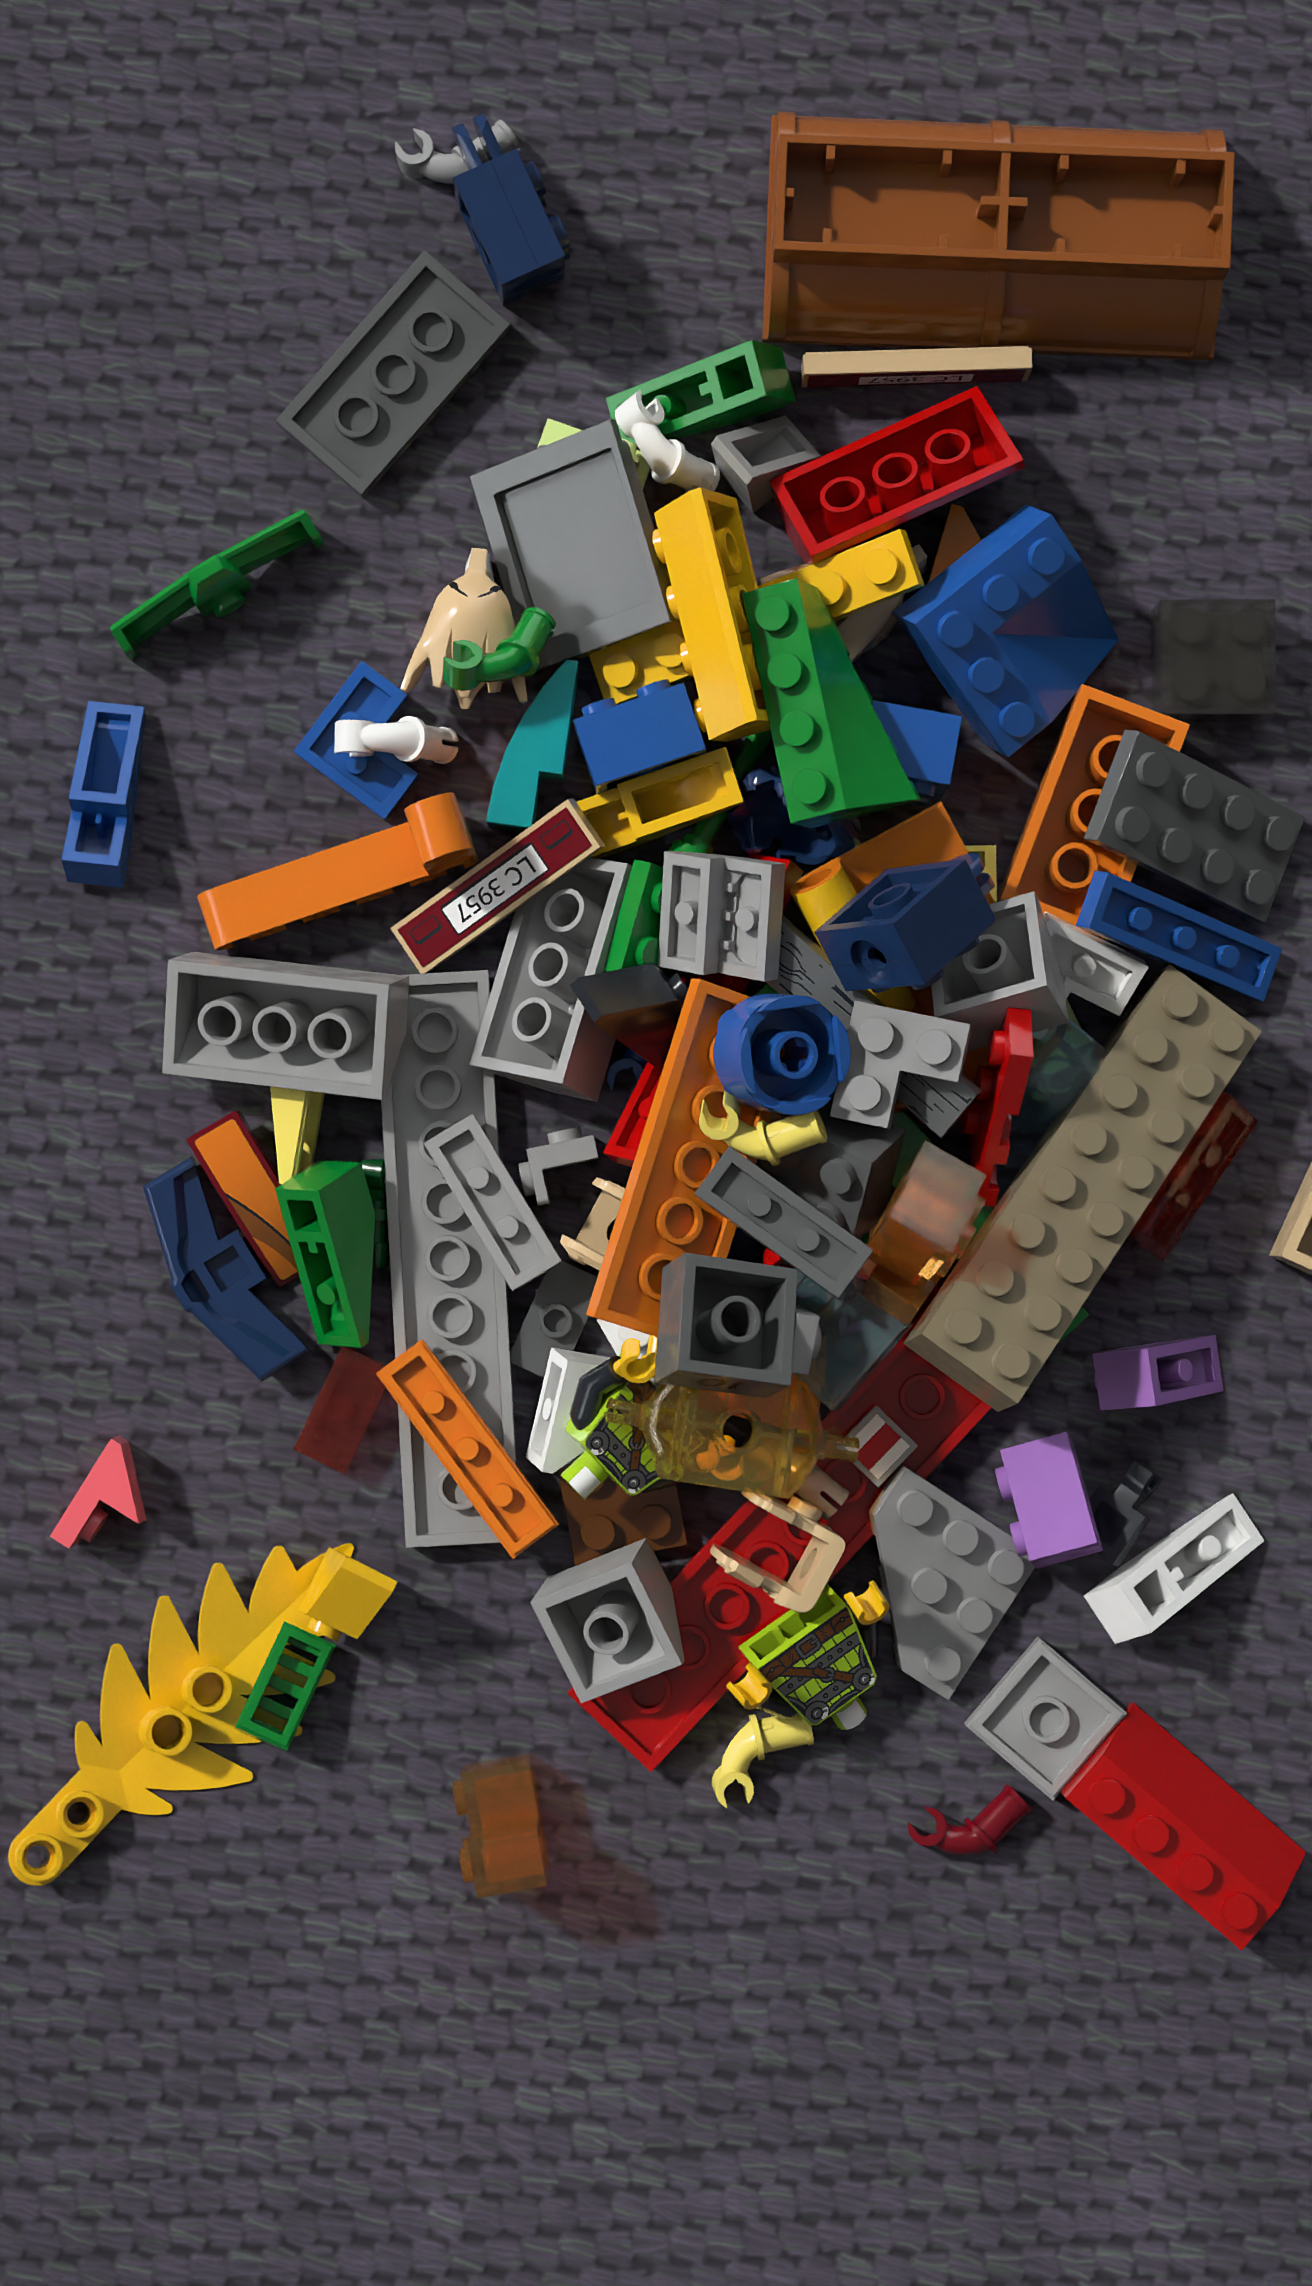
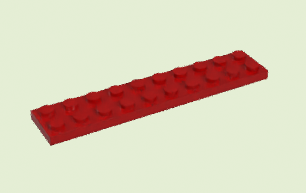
[567,1308,991,1772]

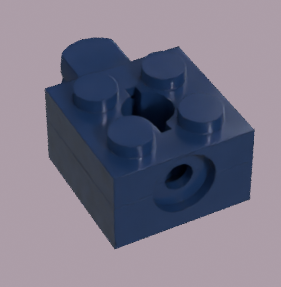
[451,113,571,306]
[814,853,996,993]

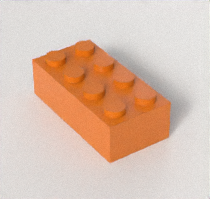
[997,684,1190,941]

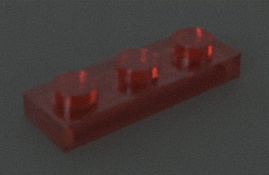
[1128,1092,1258,1261]

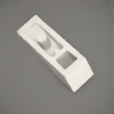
[1084,1493,1264,1644]

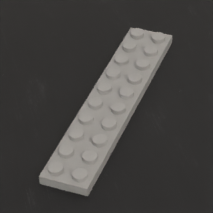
[381,970,517,1548]

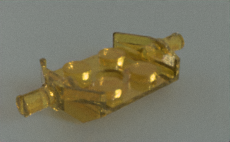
[605,1380,860,1499]

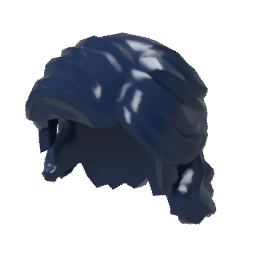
[726,766,862,865]

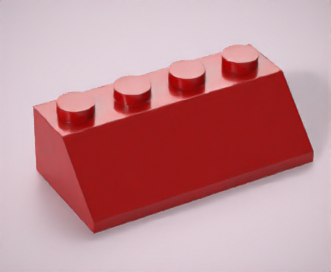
[769,386,1025,564]
[1061,1701,1306,1951]

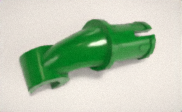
[443,607,556,691]

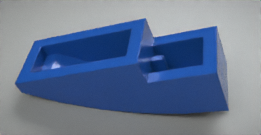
[61,701,146,888]

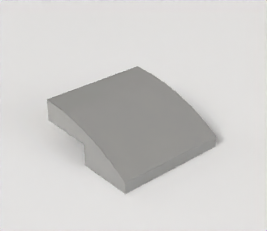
[658,851,786,982]

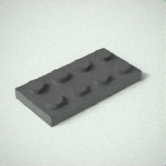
[276,250,511,499]
[1084,730,1305,923]

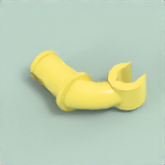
[699,1091,828,1166]
[712,1714,814,1808]

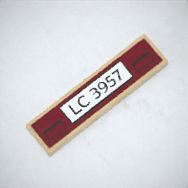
[801,346,1032,388]
[390,798,605,974]

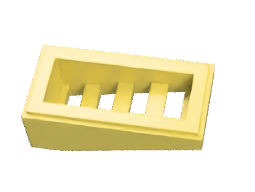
[270,1086,325,1184]

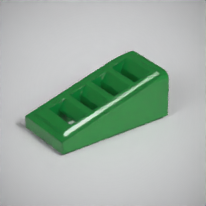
[234,1621,336,1752]

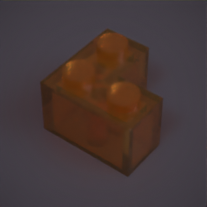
[866,1141,987,1289]
[453,1753,550,1898]

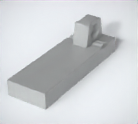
[424,1114,562,1292]

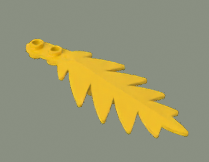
[8,1543,354,1886]

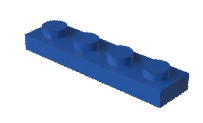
[1076,871,1282,1002]

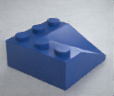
[892,505,1119,758]

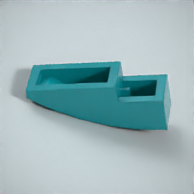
[486,660,579,832]

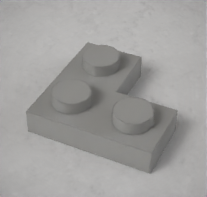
[830,1001,972,1129]

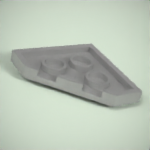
[868,1464,1035,1700]

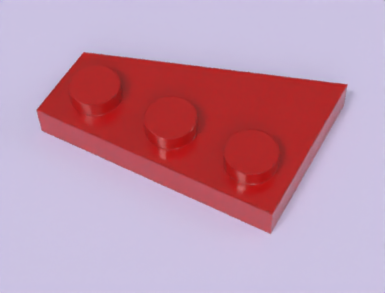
[961,1007,1034,1207]

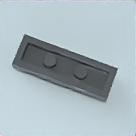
[694,1146,873,1300]

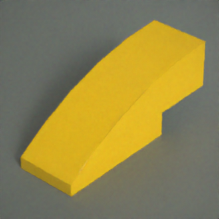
[576,747,745,859]

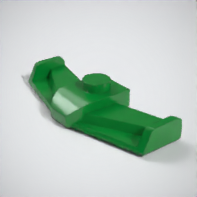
[110,510,324,661]

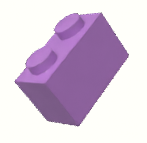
[995,1432,1103,1569]

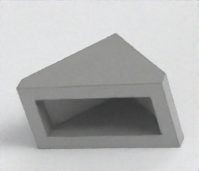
[711,415,821,513]

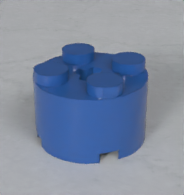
[714,994,851,1115]

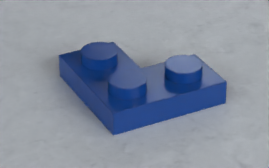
[293,661,420,822]

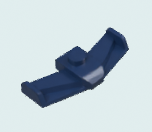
[143,1156,312,1382]

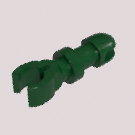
[361,1159,390,1271]

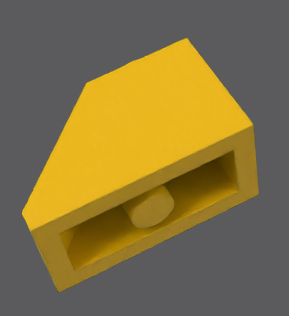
[298,1547,397,1642]

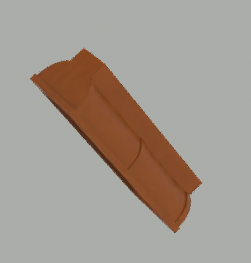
[762,111,1235,361]

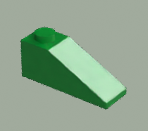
[606,340,796,449]
[275,1161,375,1348]

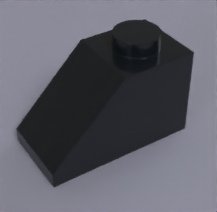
[570,963,690,1068]

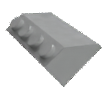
[469,857,632,1102]
[162,952,410,1100]

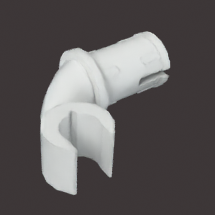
[615,390,720,491]
[334,716,458,764]

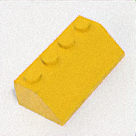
[653,487,771,742]

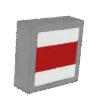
[836,1405,918,1487]

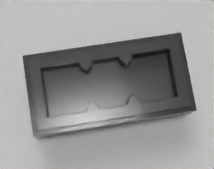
[510,1261,598,1378]

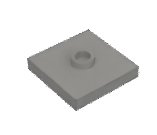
[964,1636,1127,1800]

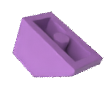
[1093,1335,1224,1410]

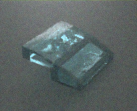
[794,1271,913,1411]

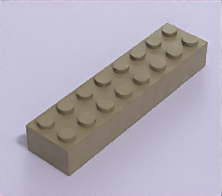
[903,964,1262,1412]

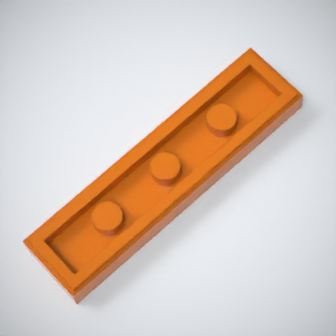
[376,1339,559,1559]

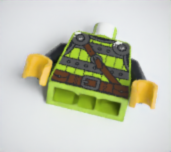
[561,1338,745,1500]
[726,1580,890,1730]

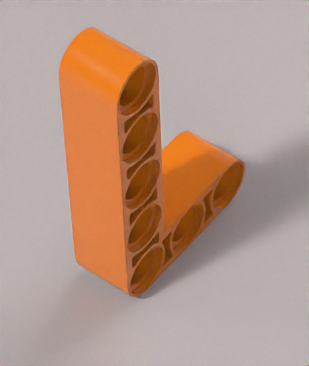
[197,792,479,951]

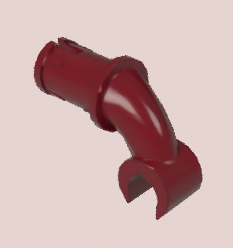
[907,1784,1033,1855]

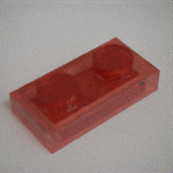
[293,1346,386,1474]

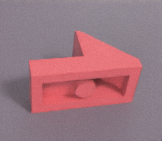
[50,1436,147,1549]

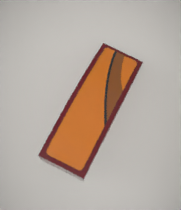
[186,1110,299,1288]

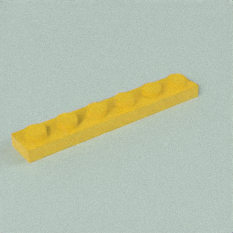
[589,529,925,705]

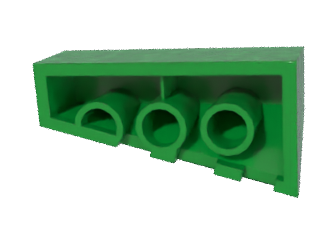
[742,578,921,828]

